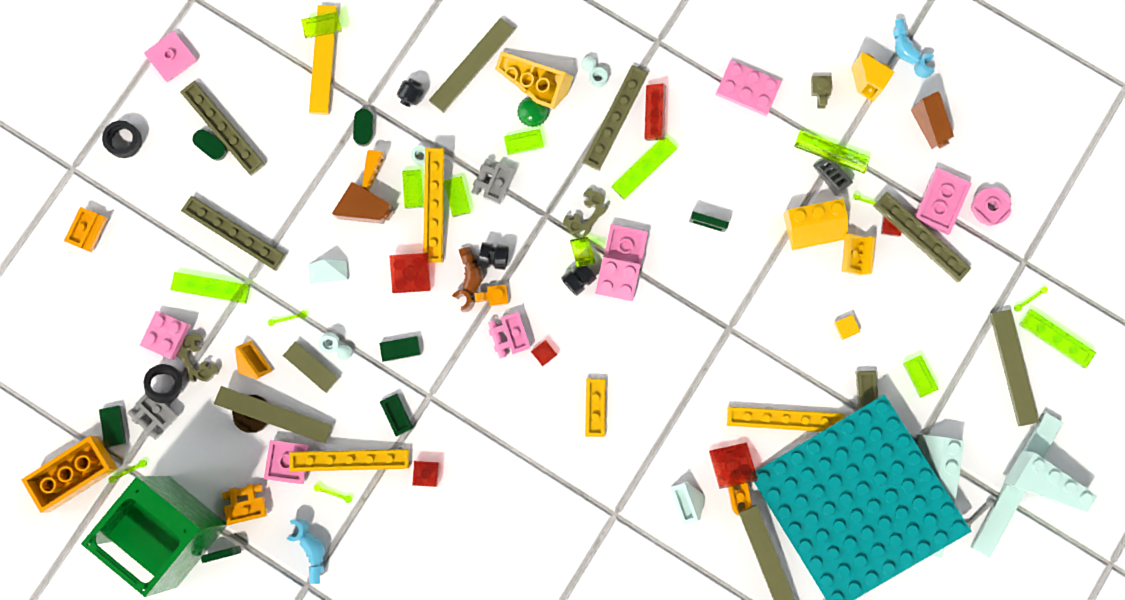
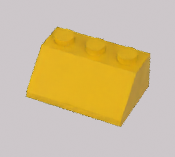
[783,198,848,251]

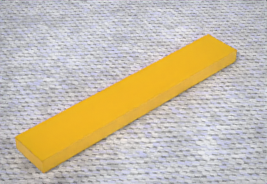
[309,5,337,115]
[423,148,445,263]
[726,406,844,432]
[289,449,409,472]

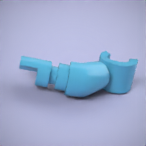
[893,19,935,78]
[286,518,325,584]

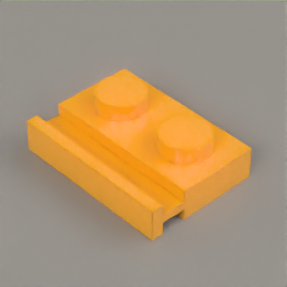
[64,207,108,253]

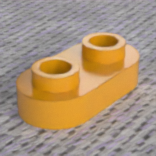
[727,477,752,516]

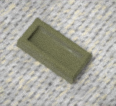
[855,371,878,410]

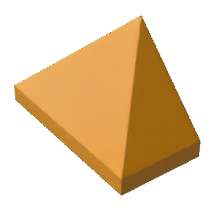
[235,340,273,379]

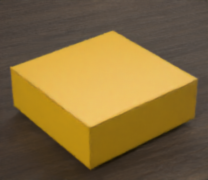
[834,315,860,340]

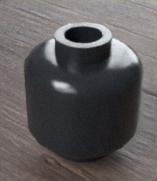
[397,78,424,107]

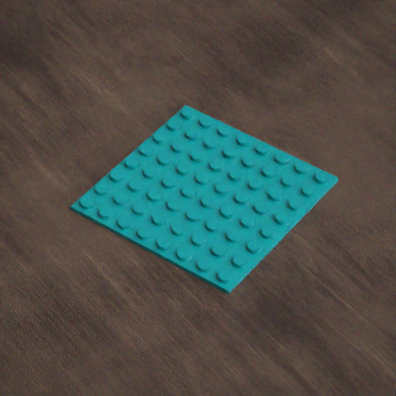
[749,394,972,600]

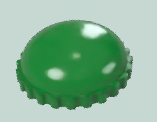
[517,97,549,128]

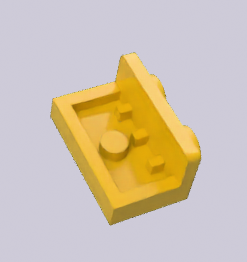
[841,234,875,276]

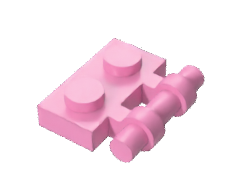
[488,312,531,359]

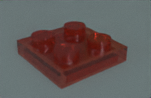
[389,252,431,293]
[709,442,758,489]

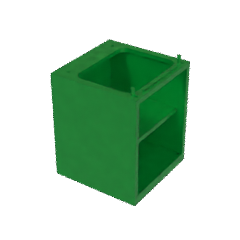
[81,476,228,597]

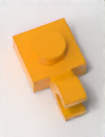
[474,285,508,307]

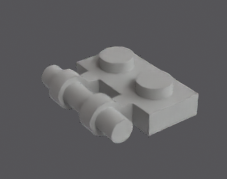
[471,158,515,205]
[127,394,179,440]

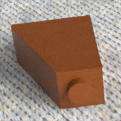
[911,91,954,149]
[332,182,393,224]

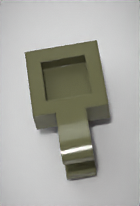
[811,76,832,109]

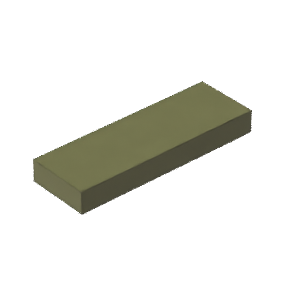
[282,341,339,393]

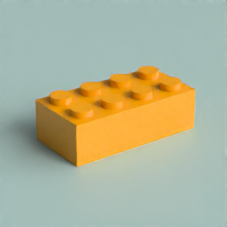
[21,436,118,513]

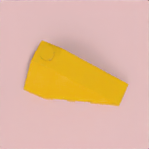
[495,51,574,109]

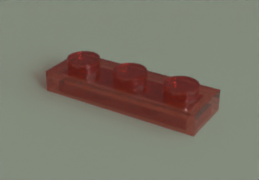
[644,83,666,141]

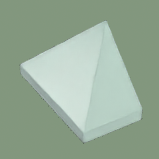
[308,259,348,284]
[670,482,705,525]

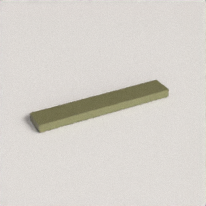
[429,17,515,114]
[583,65,648,171]
[180,80,266,176]
[873,192,971,283]
[181,195,286,271]
[990,310,1039,427]
[214,386,332,444]
[738,505,795,600]

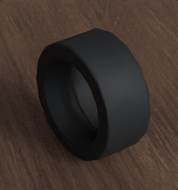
[102,120,142,158]
[143,364,182,403]

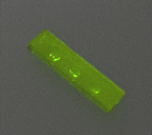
[794,130,870,174]
[611,135,678,200]
[170,272,250,304]
[1019,309,1097,369]

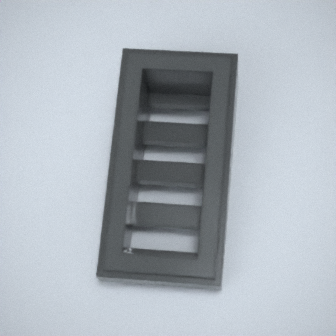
[813,155,853,196]

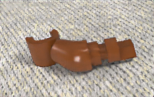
[452,247,483,313]

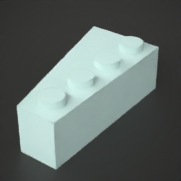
[1003,451,1097,513]

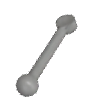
[966,500,995,528]

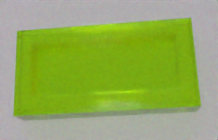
[301,12,342,39]
[503,129,544,156]
[402,169,424,209]
[444,176,471,218]
[570,237,595,267]
[902,355,939,398]

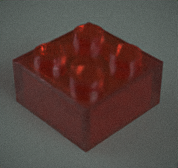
[412,461,440,487]

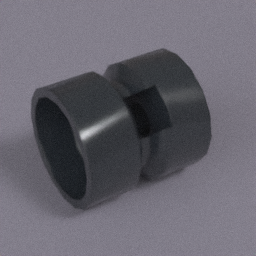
[479,242,509,270]
[561,260,597,296]

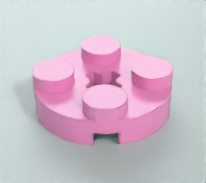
[970,188,1012,226]

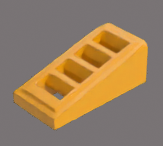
[362,150,384,191]

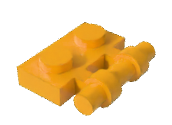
[222,483,268,525]

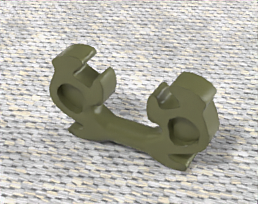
[563,188,608,237]
[177,333,219,382]

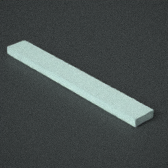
[971,413,1063,558]

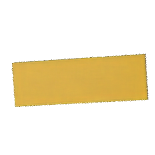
[585,378,606,437]

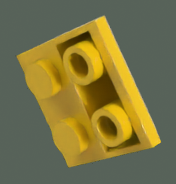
[851,52,895,102]

